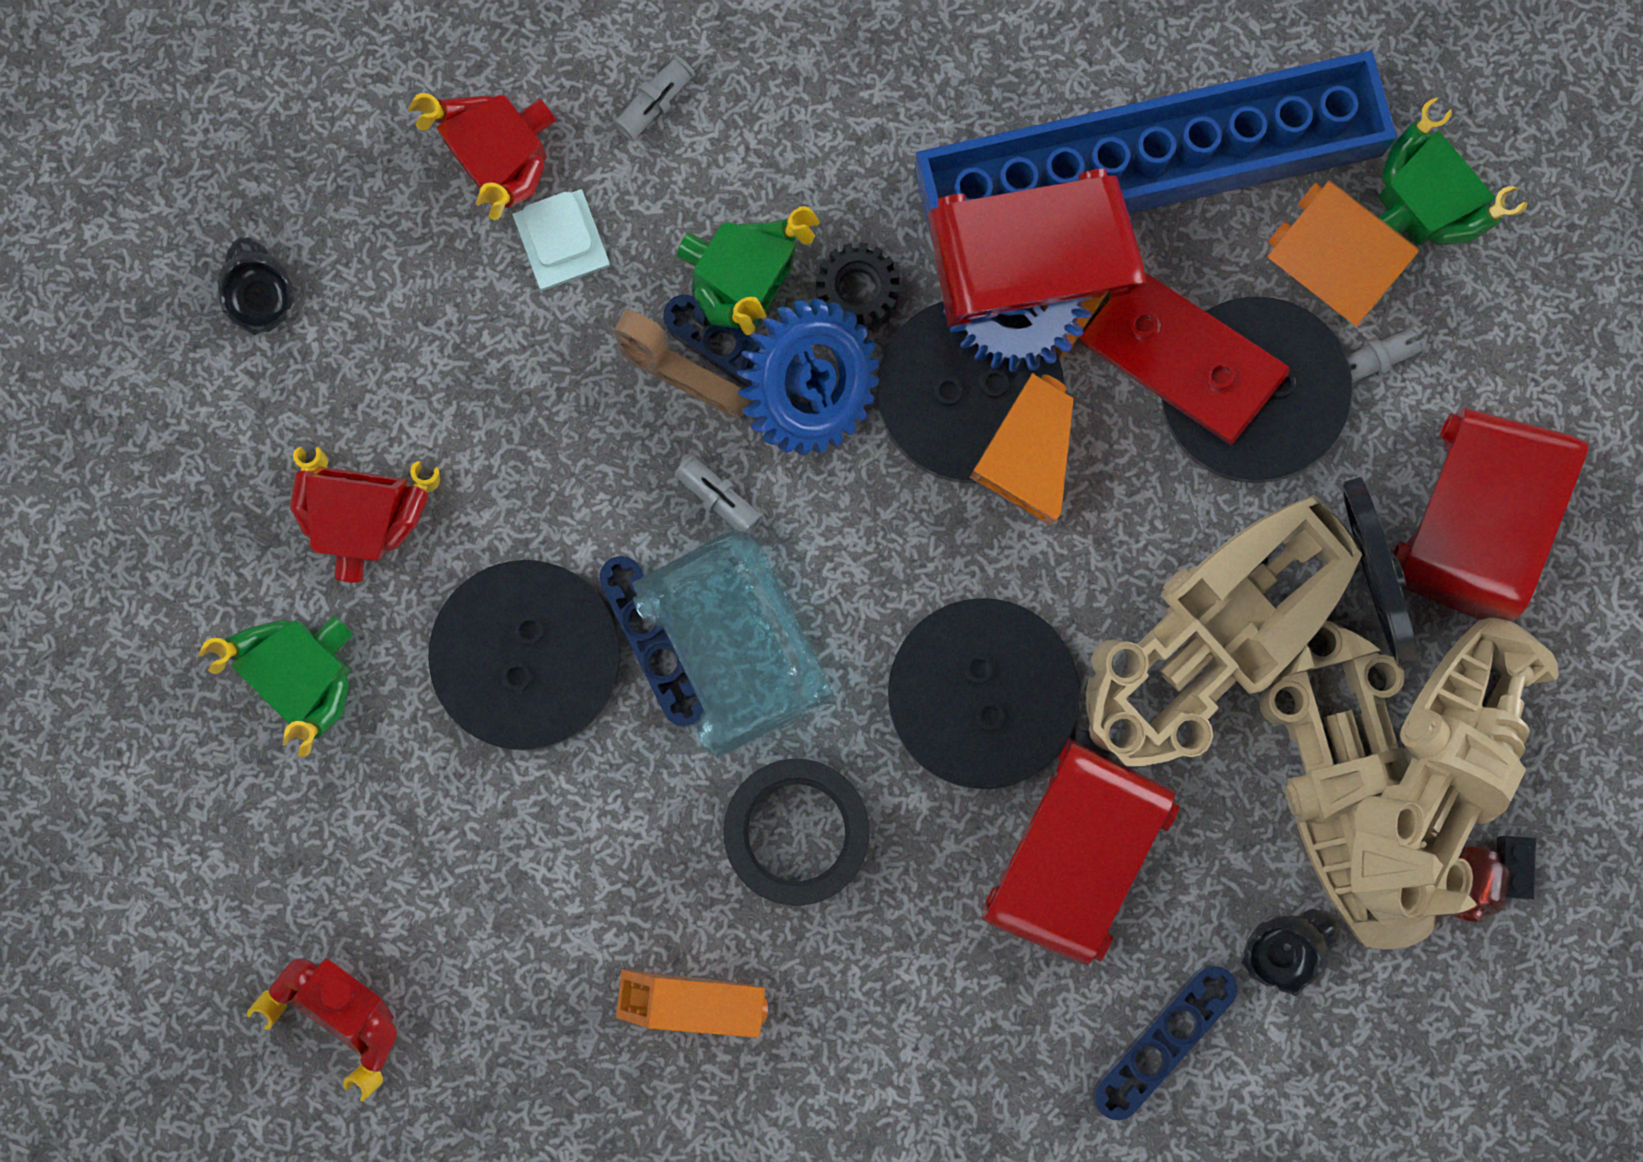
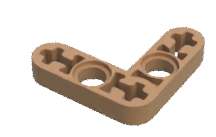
[613,309,752,419]

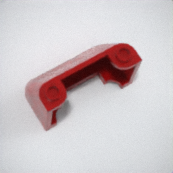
[927,169,1147,327]
[1393,408,1589,621]
[982,737,1180,966]

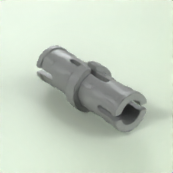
[612,55,696,142]
[1347,325,1426,383]
[674,454,764,538]

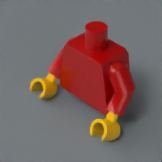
[408,93,556,220]
[290,447,440,583]
[247,958,397,1102]

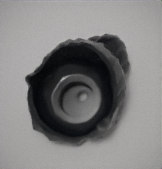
[217,237,295,335]
[1241,909,1339,996]

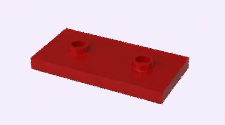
[1079,272,1290,446]

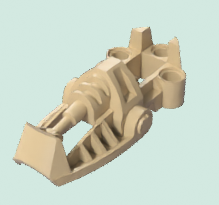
[1086,495,1362,767]
[1351,617,1559,920]
[1259,621,1436,949]

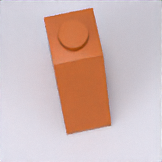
[969,373,1074,526]
[616,969,768,1038]

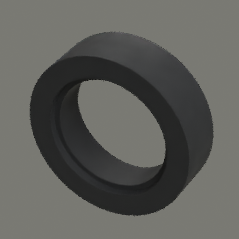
[723,759,870,906]

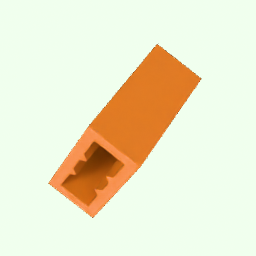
[1267,180,1419,327]

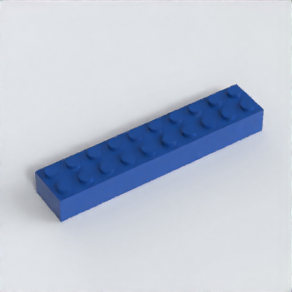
[914,50,1397,244]

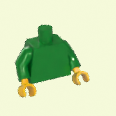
[1378,97,1527,245]
[676,206,820,335]
[198,615,355,757]

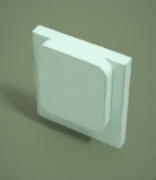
[512,189,610,292]

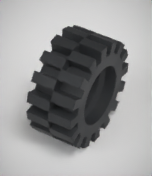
[816,242,900,331]

